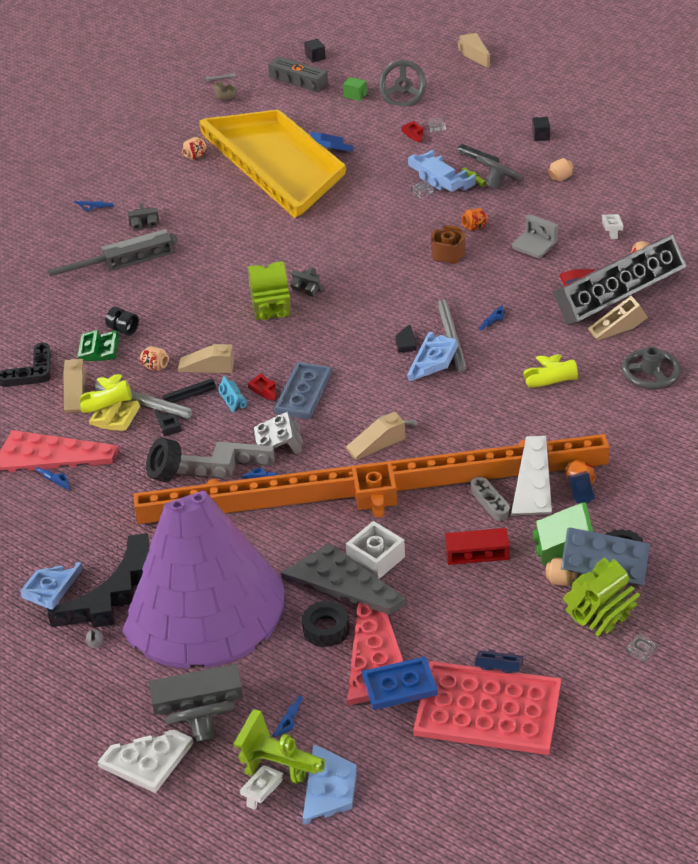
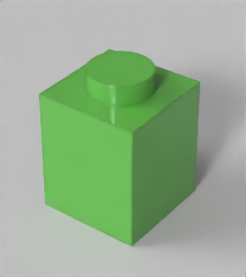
[343,77,368,101]

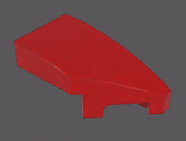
[401,121,424,142]
[248,373,276,401]

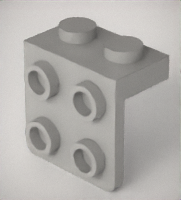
[512,214,558,258]
[254,412,303,454]

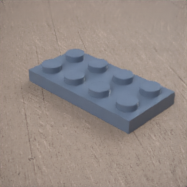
[561,527,650,586]

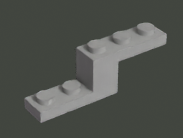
[176,442,275,478]

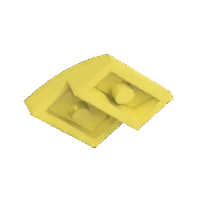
[89,401,141,431]

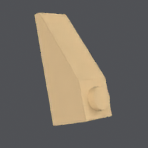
[458,33,490,68]
[588,296,648,341]
[178,344,234,373]
[63,359,86,413]
[346,412,405,460]

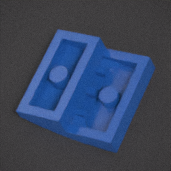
[310,132,353,152]

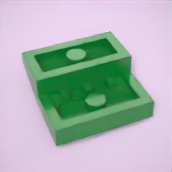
[77,330,120,361]

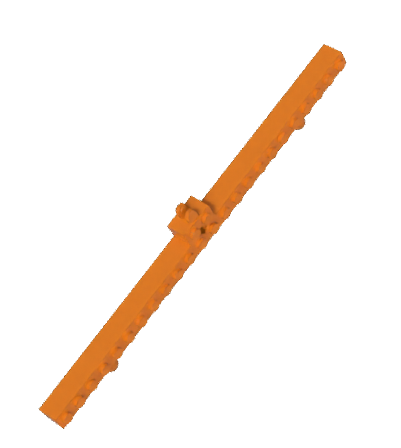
[134,434,609,524]

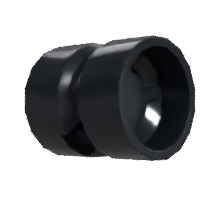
[105,306,139,336]

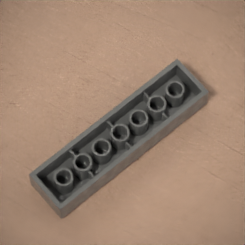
[553,235,687,324]

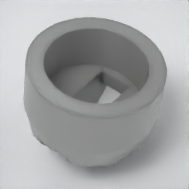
[86,629,104,648]

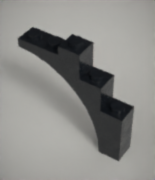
[47,533,150,628]

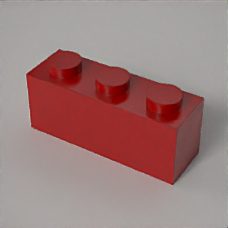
[445,528,510,565]

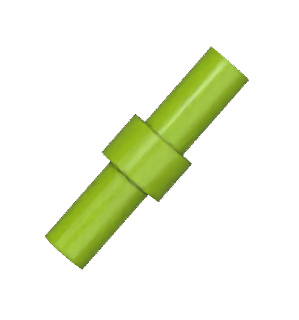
[461,167,487,187]

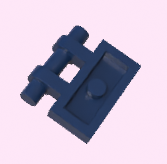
[475,649,524,673]

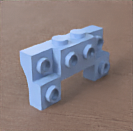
[408,150,476,192]

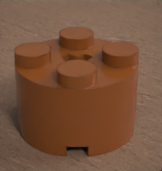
[431,225,465,264]

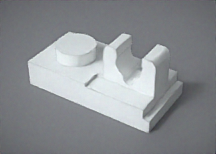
[602,214,623,239]
[240,765,283,810]

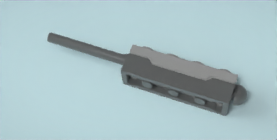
[48,229,178,277]

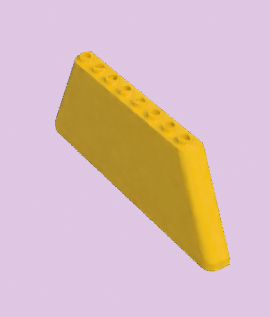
[199,109,346,218]

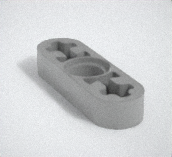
[471,477,510,521]

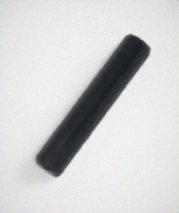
[458,144,499,163]
[163,379,216,403]

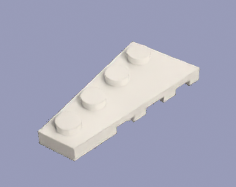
[511,436,552,516]

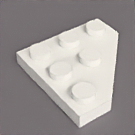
[98,730,193,793]

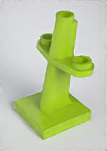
[234,709,325,784]

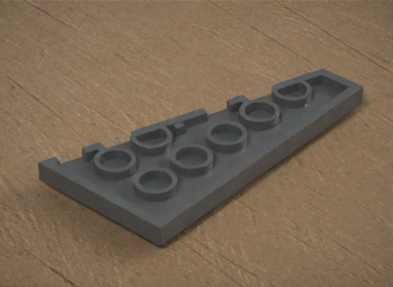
[280,543,407,615]

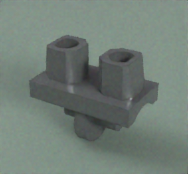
[128,203,159,231]
[290,267,324,296]

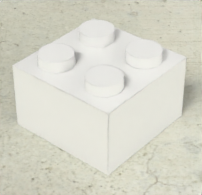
[346,521,405,579]

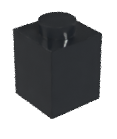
[304,38,326,63]
[532,117,550,141]

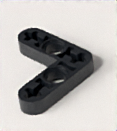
[0,343,51,387]

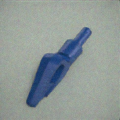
[74,201,114,211]
[479,305,504,331]
[36,467,70,490]
[242,468,283,479]
[272,696,303,738]

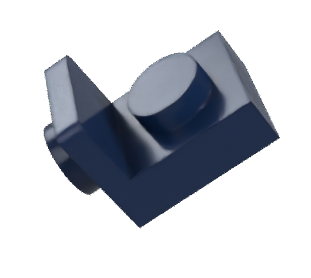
[568,471,596,504]

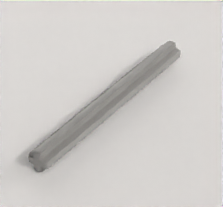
[438,299,466,372]
[95,382,193,419]

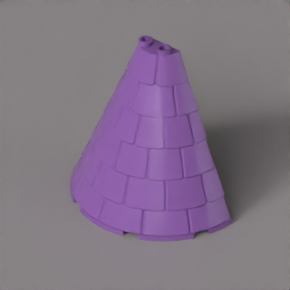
[122,491,285,669]

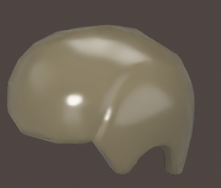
[213,81,237,101]

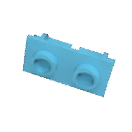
[219,376,247,413]

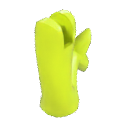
[523,354,578,388]
[80,374,132,413]

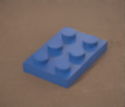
[361,656,438,710]

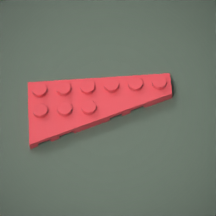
[0,430,119,472]
[347,602,403,706]

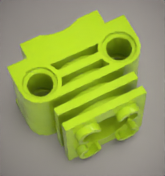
[248,261,291,321]
[563,557,640,637]

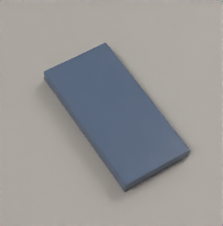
[274,362,332,420]

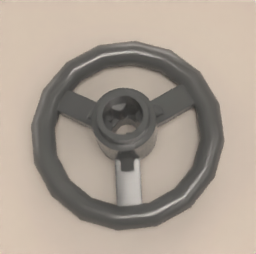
[379,59,426,106]
[476,155,524,189]
[622,347,681,389]
[165,702,235,742]

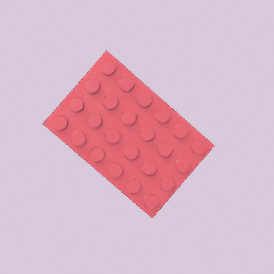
[413,661,561,755]

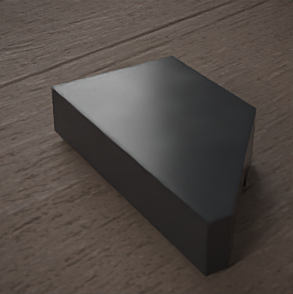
[395,325,416,353]
[154,409,182,436]

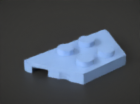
[407,332,458,381]
[20,562,83,609]
[303,745,357,824]

